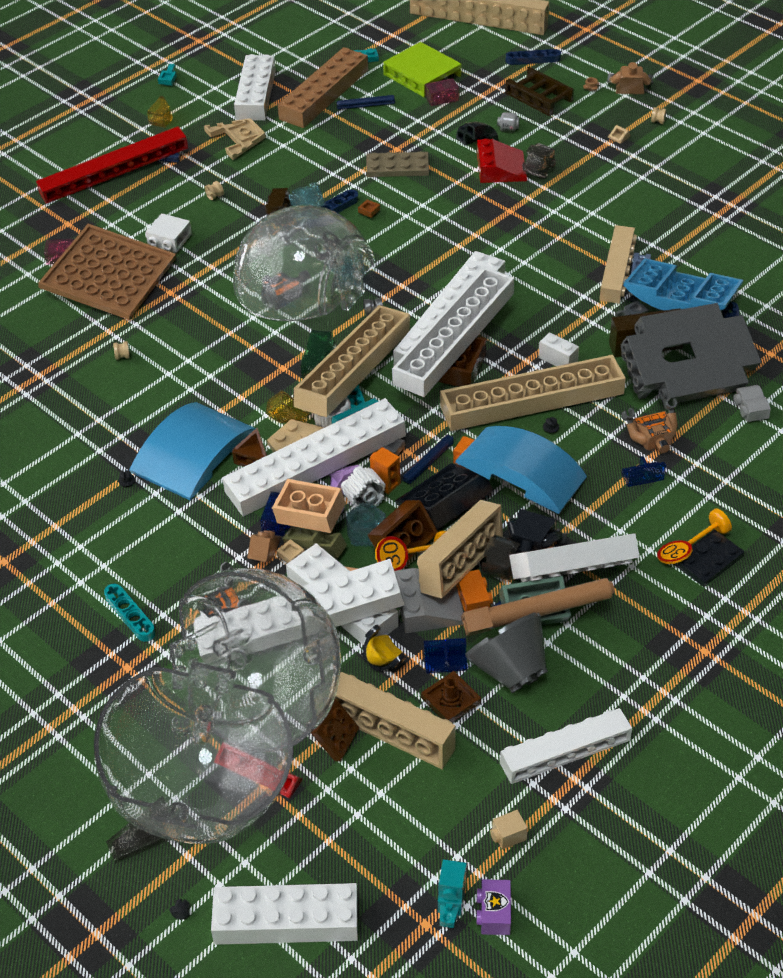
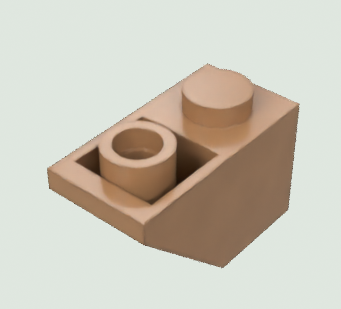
[247,530,281,562]

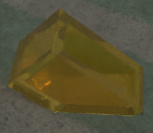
[147,96,172,128]
[266,390,309,423]

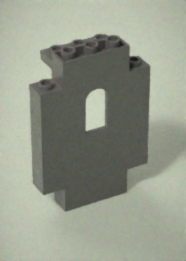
[621,303,761,405]

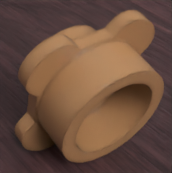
[583,77,600,91]

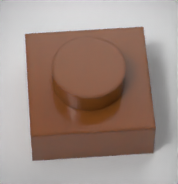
[358,199,380,218]

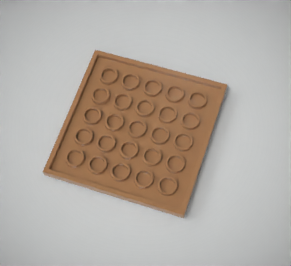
[38,224,176,320]

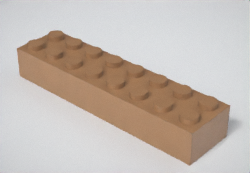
[278,47,368,128]

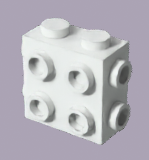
[145,213,192,253]

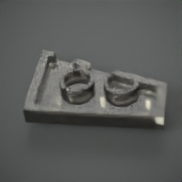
[106,797,179,864]

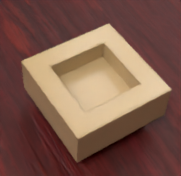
[276,539,305,563]

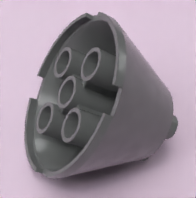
[465,612,548,693]

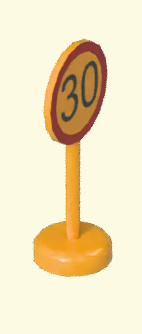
[657,509,732,564]
[375,530,446,571]

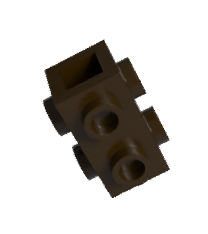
[265,188,292,221]

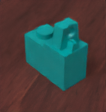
[438,859,466,928]

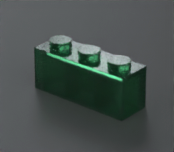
[300,330,335,378]

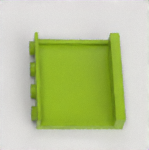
[383,42,461,97]

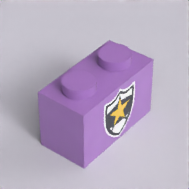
[477,879,511,935]

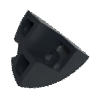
[456,122,499,146]

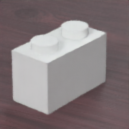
[538,332,579,366]

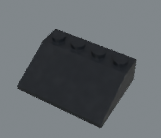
[395,463,493,530]

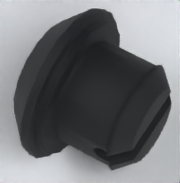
[543,417,559,433]
[118,470,135,486]
[169,898,190,920]

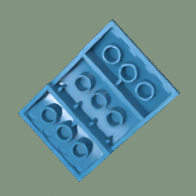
[623,258,743,311]
[130,402,256,500]
[455,426,587,514]

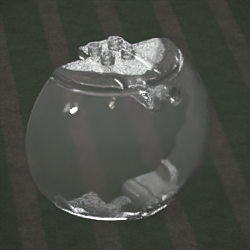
[233,205,375,321]
[169,568,341,753]
[94,661,293,844]

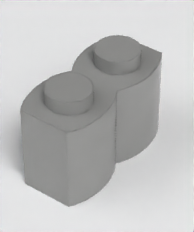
[734,385,771,422]

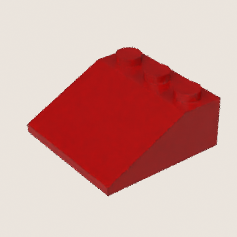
[477,139,527,183]

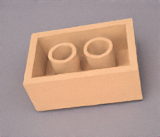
[272,479,345,533]

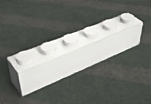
[500,708,632,784]

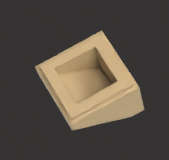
[608,125,631,144]

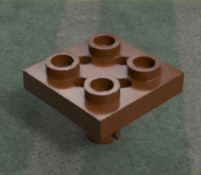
[421,671,481,722]
[310,698,359,761]

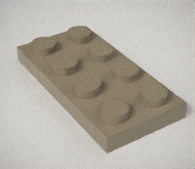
[366,151,429,177]

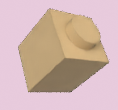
[490,810,528,850]

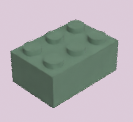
[499,576,571,625]

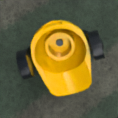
[362,624,406,671]

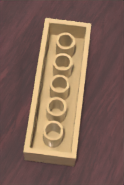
[417,500,503,599]
[328,672,456,770]

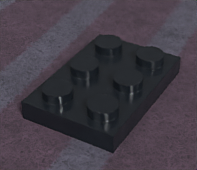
[674,529,745,587]

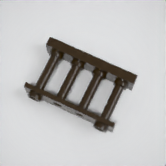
[505,67,574,117]

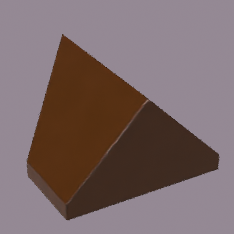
[232,428,267,467]

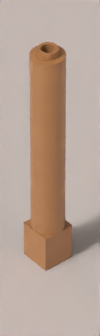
[461,578,615,636]

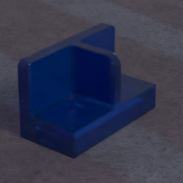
[622,456,666,487]
[424,638,468,674]

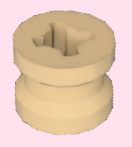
[651,107,667,124]
[205,181,224,200]
[113,341,130,360]

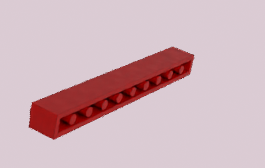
[36,126,188,204]

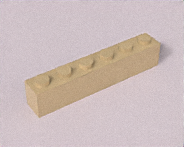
[599,225,637,304]

